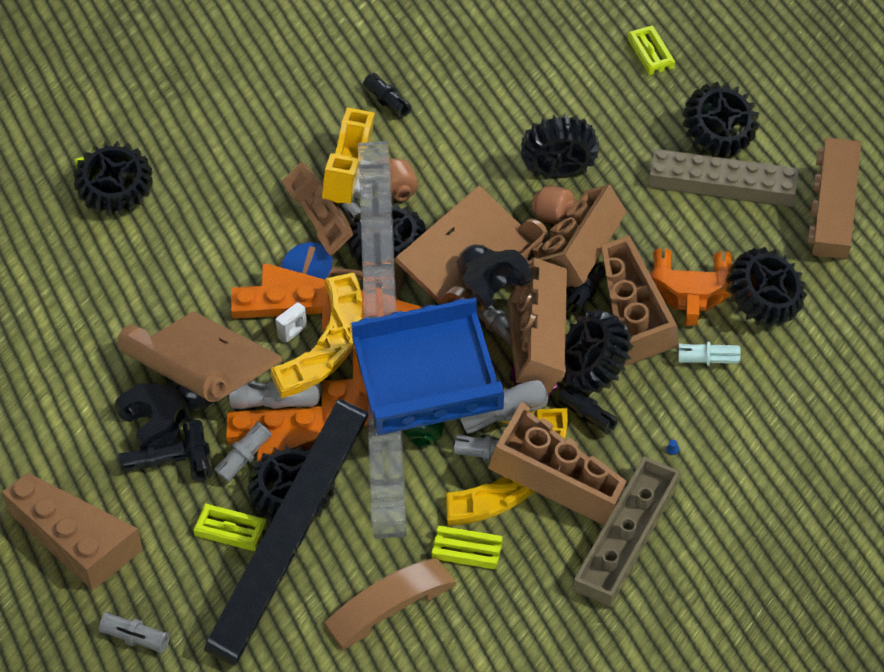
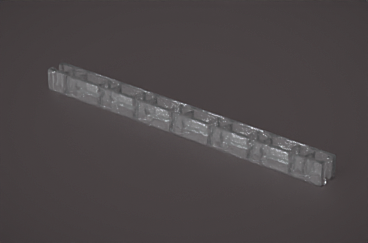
[358,141,407,539]

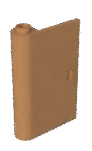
[394,185,549,305]
[117,311,282,402]

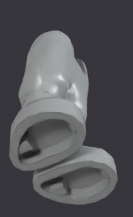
[229,380,322,409]
[461,380,548,434]

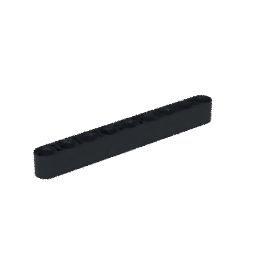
[204,398,369,666]

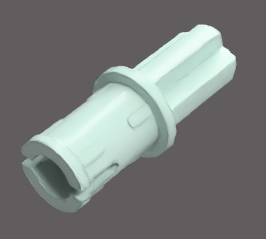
[679,342,741,366]

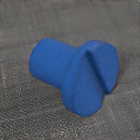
[666,440,679,455]

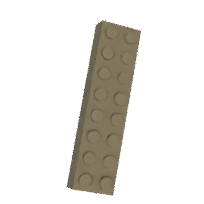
[649,149,799,207]
[573,456,681,607]

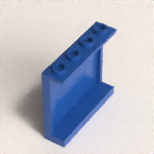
[351,297,504,436]

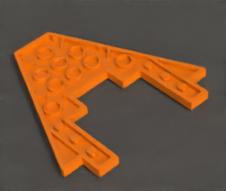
[226,264,422,462]

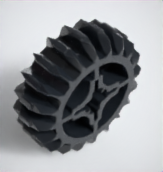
[682,81,759,158]
[521,113,599,180]
[74,141,153,217]
[347,202,426,273]
[725,247,807,328]
[563,310,633,394]
[247,444,335,523]

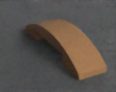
[282,161,353,256]
[324,558,456,651]

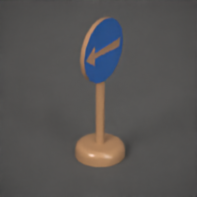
[281,242,404,300]

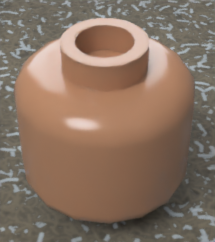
[377,158,419,202]
[532,185,576,225]

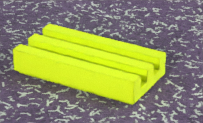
[627,25,675,75]
[194,503,267,551]
[432,526,503,570]

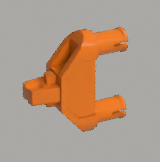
[650,248,733,326]

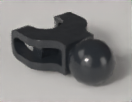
[457,244,535,310]
[114,381,213,449]

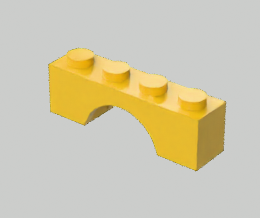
[322,107,375,204]

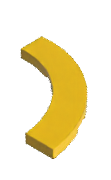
[270,272,362,399]
[446,408,568,526]

